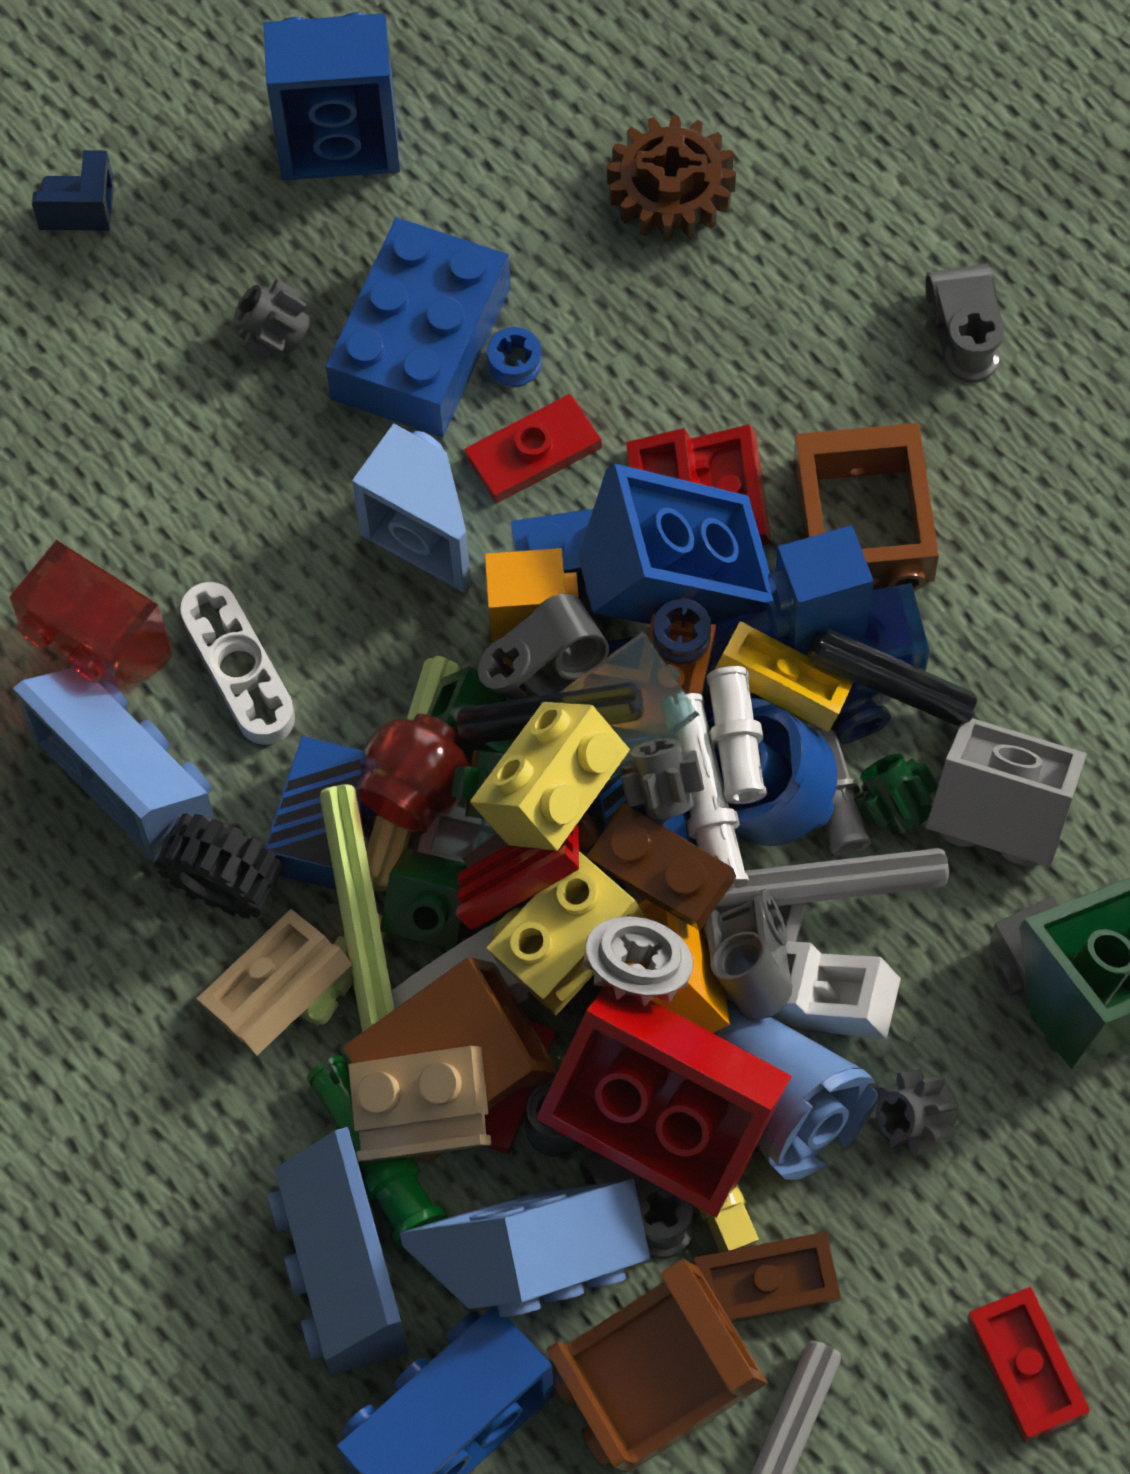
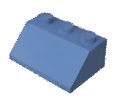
[13,666,214,863]
[267,1127,409,1376]
[400,1178,650,1317]

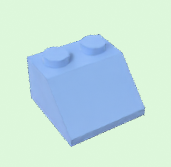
[352,423,471,593]

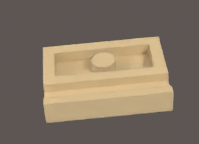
[196,909,353,1056]
[348,1046,491,1162]

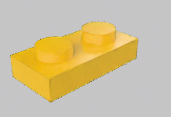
[714,621,854,732]

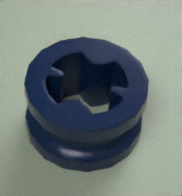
[653,599,711,664]
[833,686,891,744]

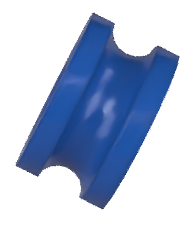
[487,327,542,387]

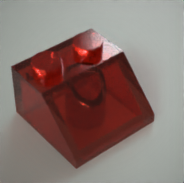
[9,540,172,689]

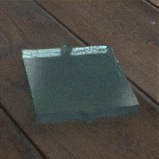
[559,631,700,783]

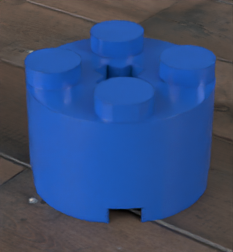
[707,698,837,846]

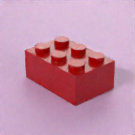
[536,986,792,1218]

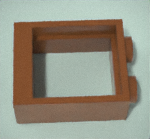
[793,423,939,592]

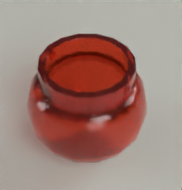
[355,713,470,834]

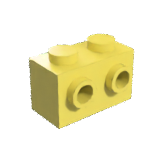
[470,702,630,851]
[486,851,646,1015]

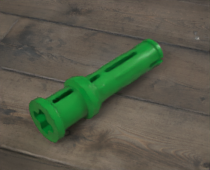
[307,1056,449,1249]

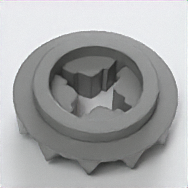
[583,916,693,1007]

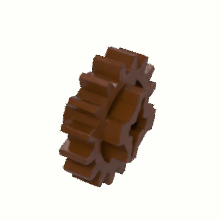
[607,115,736,241]

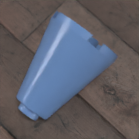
[713,1002,878,1180]

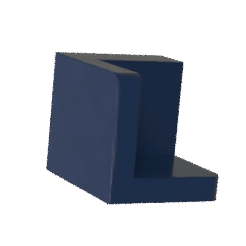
[32,150,114,231]

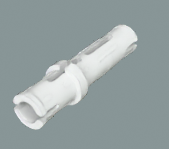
[662,693,749,892]

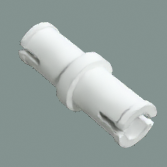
[707,666,767,804]

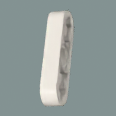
[180,582,295,745]

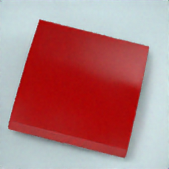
[626,424,772,546]

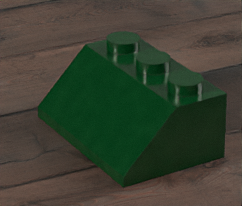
[1019,877,1130,1069]

